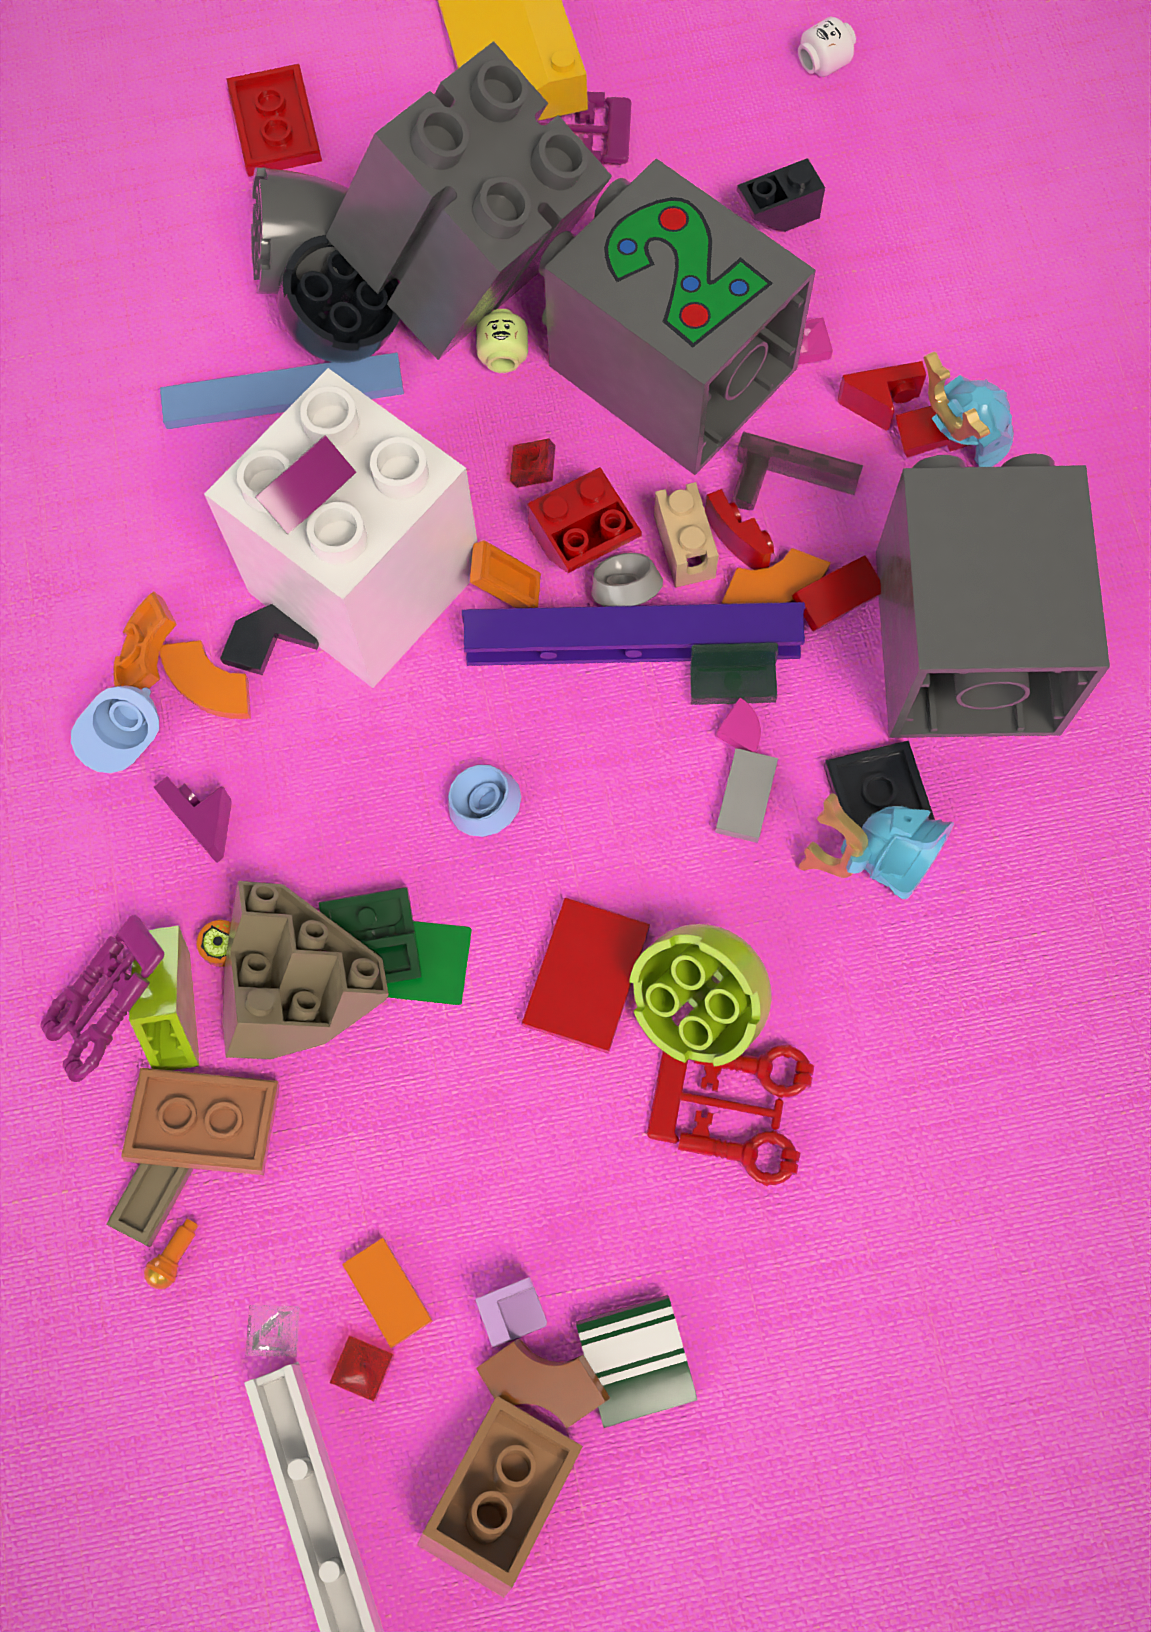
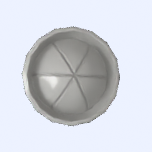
[591,553,663,607]

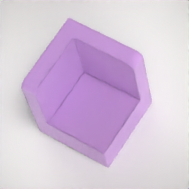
[475,1277,547,1347]

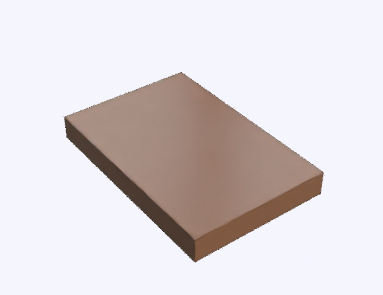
[121,1068,280,1175]

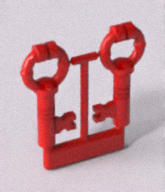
[647,1044,815,1186]

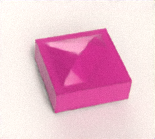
[798,317,833,365]

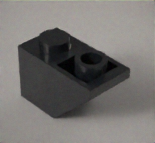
[737,158,826,232]

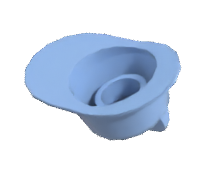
[71,685,159,773]

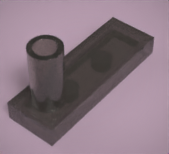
[731,431,863,510]

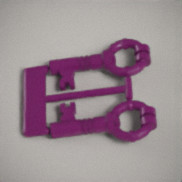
[539,91,632,164]
[40,915,165,1082]

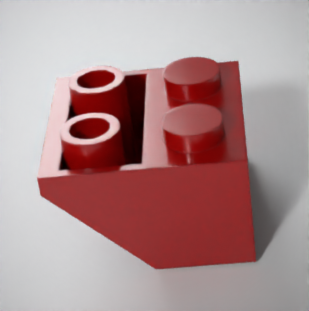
[527,467,642,573]

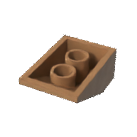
[417,1396,583,1598]

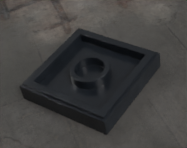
[823,740,935,828]

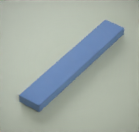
[160,352,404,429]

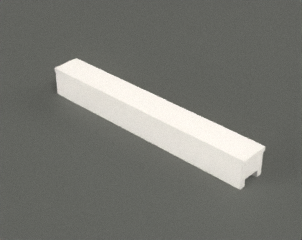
[244,1362,384,1632]

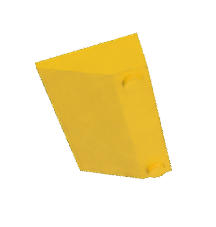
[438,0,588,121]

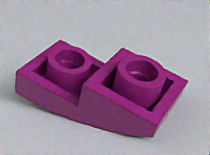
[255,435,357,534]

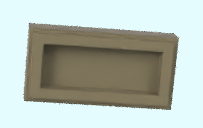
[106,1163,193,1247]

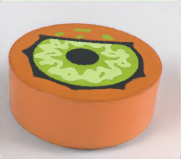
[196,920,231,967]

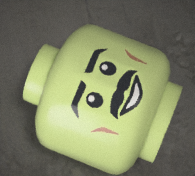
[476,309,528,373]

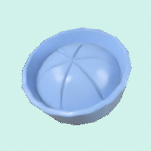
[448,765,522,837]

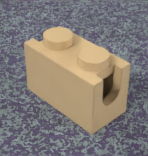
[654,482,719,588]

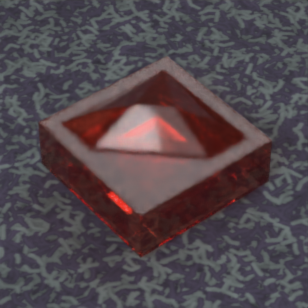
[510,438,556,488]
[329,1335,395,1402]

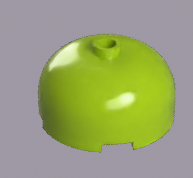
[629,924,772,1066]

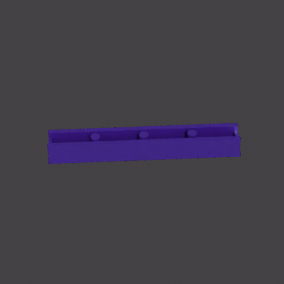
[462,602,805,666]

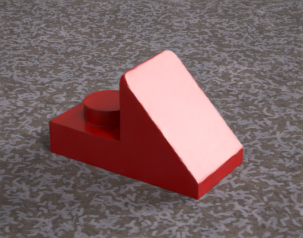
[838,361,927,430]

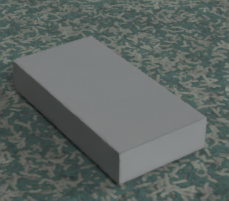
[715,748,778,843]

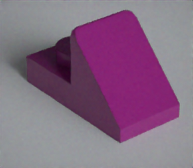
[154,776,232,863]

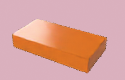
[470,540,541,608]
[342,1238,433,1348]

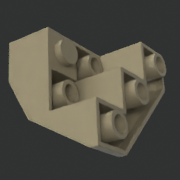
[222,881,389,1059]

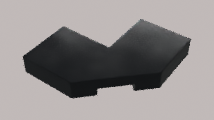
[220,604,319,676]

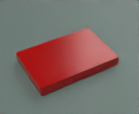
[226,63,322,177]
[522,898,650,1054]

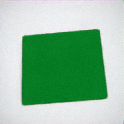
[387,921,472,1005]

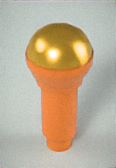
[144,1219,199,1289]

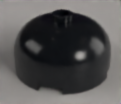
[277,235,400,363]

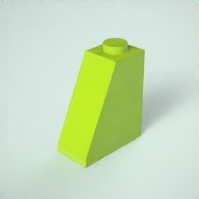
[129,925,199,1071]

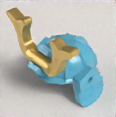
[923,351,1014,467]
[799,793,954,899]

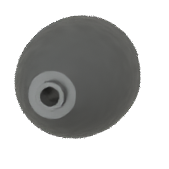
[251,167,348,294]

